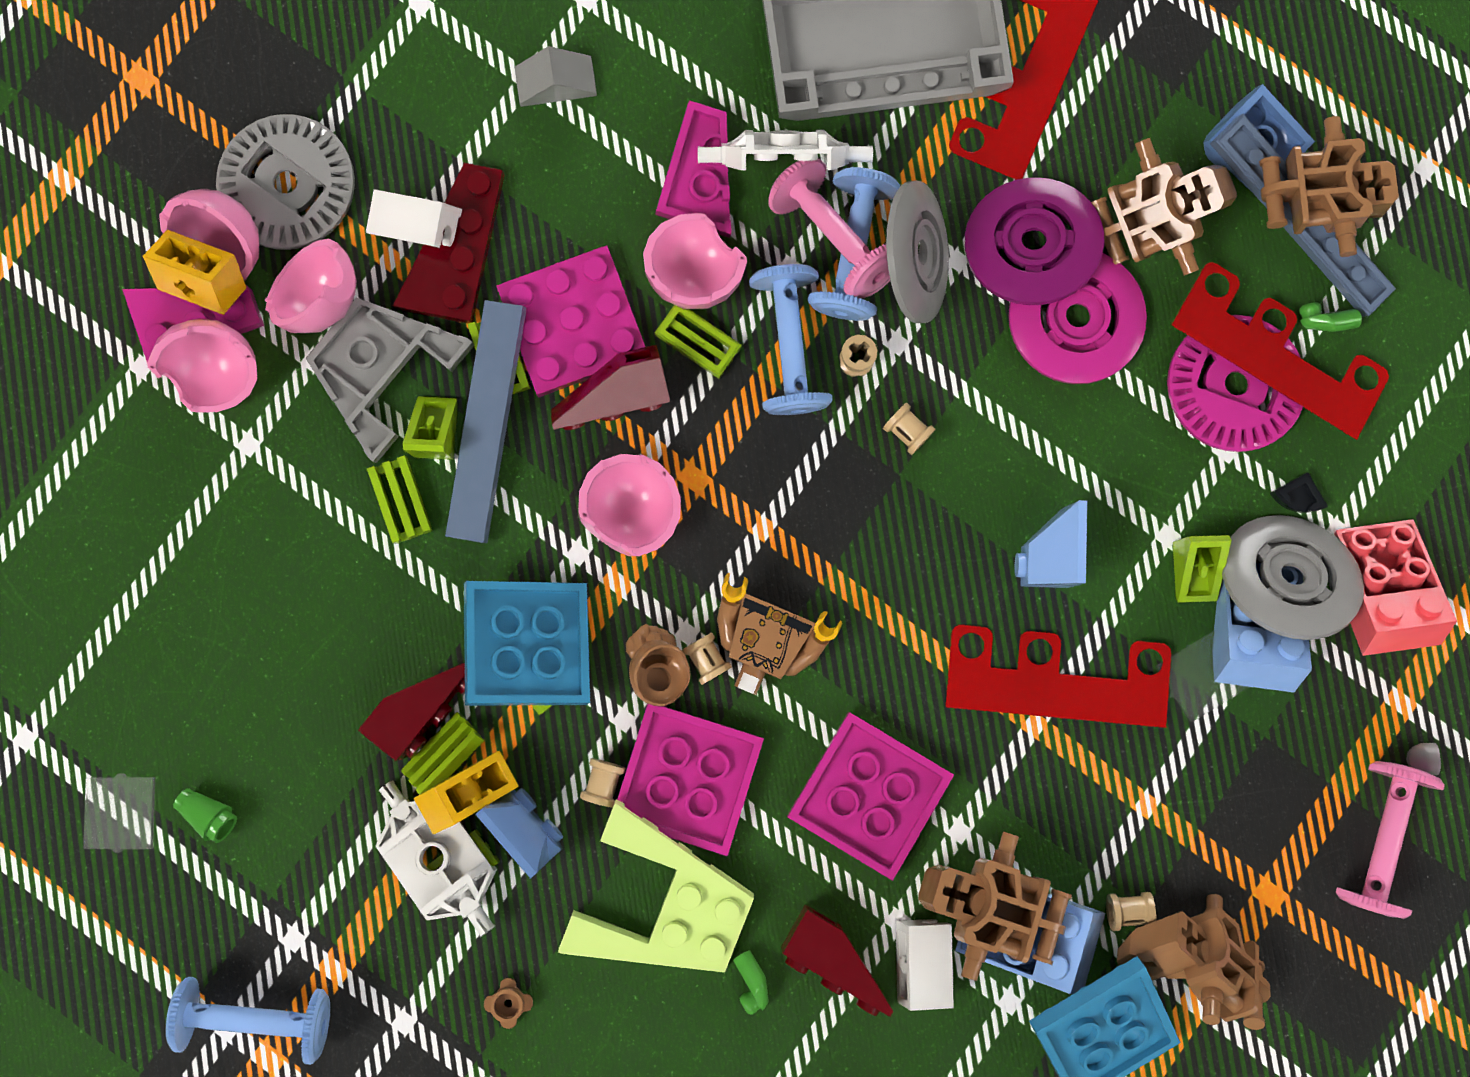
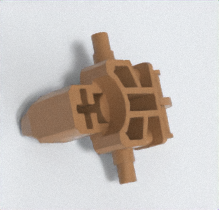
[1259,116,1399,257]
[1091,138,1237,276]
[918,832,1072,981]
[1117,894,1271,1030]

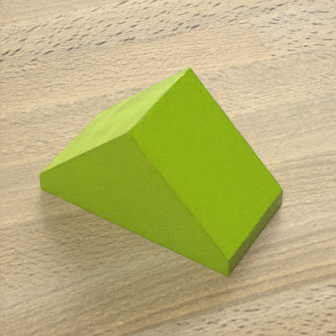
[403,396,458,460]
[1173,535,1232,603]

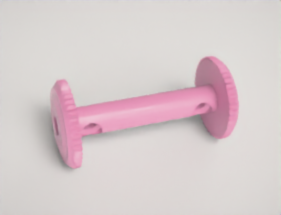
[768,159,890,298]
[1336,761,1445,919]

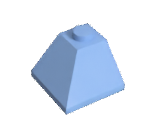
[1014,500,1087,588]

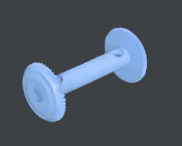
[808,167,900,321]
[749,264,832,415]
[166,977,330,1065]

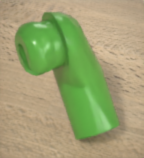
[1299,302,1362,332]
[733,950,769,1015]

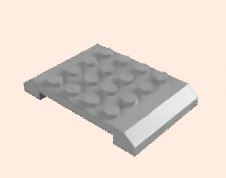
[762,0,1014,121]

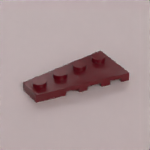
[393,163,505,324]

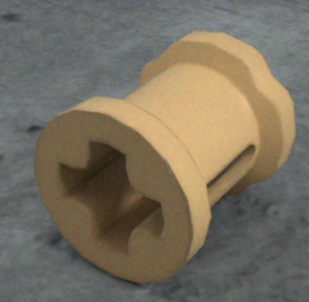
[839,335,877,377]
[883,402,936,455]
[682,633,732,685]
[579,758,626,808]
[1106,892,1157,931]

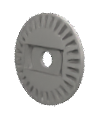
[216,114,355,250]
[886,180,949,323]
[1222,515,1364,640]

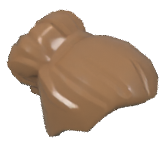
[626,624,690,707]

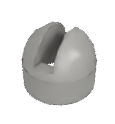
[1406,743,1441,775]

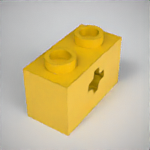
[143,229,247,315]
[414,750,519,834]

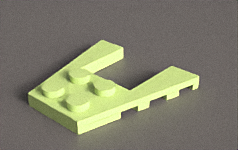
[558,799,754,973]

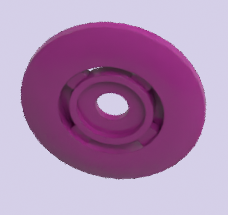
[965,178,1104,305]

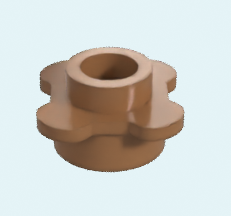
[484,978,533,1029]

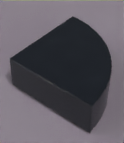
[1270,472,1328,513]

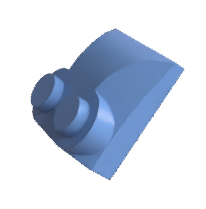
[1203,84,1315,193]
[475,788,563,879]

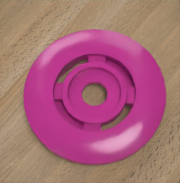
[1008,253,1147,384]
[1167,315,1303,452]

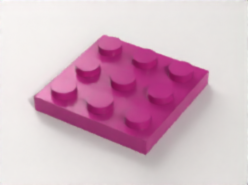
[496,245,645,398]
[617,704,764,856]
[787,712,954,881]

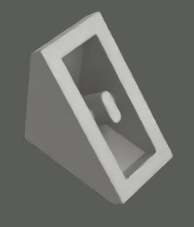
[514,46,597,107]

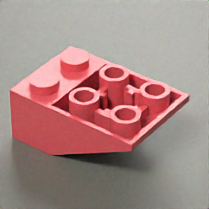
[1334,519,1457,656]

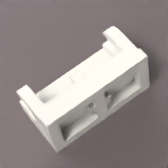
[366,190,462,248]
[896,919,954,1011]

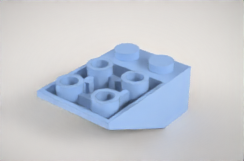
[1212,563,1312,692]
[955,894,1105,994]

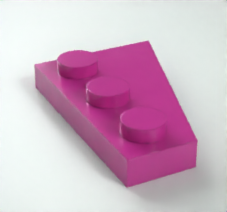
[655,100,731,238]
[122,286,264,362]

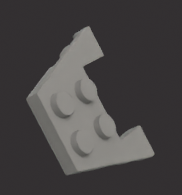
[305,297,474,463]

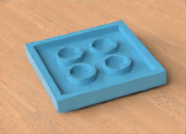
[464,581,590,706]
[1029,956,1181,1077]

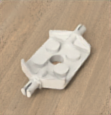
[698,130,873,170]
[376,780,497,937]

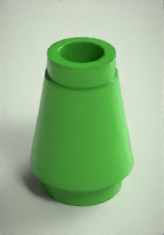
[173,788,237,843]

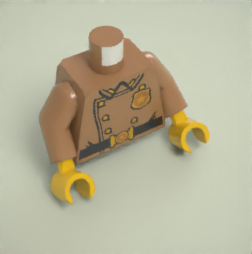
[717,573,843,695]

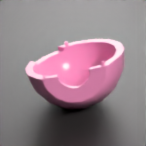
[159,189,259,280]
[643,213,747,309]
[265,239,357,333]
[147,318,257,412]
[578,454,681,556]

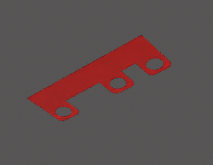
[949,0,1098,180]
[1172,262,1389,440]
[946,625,1171,728]

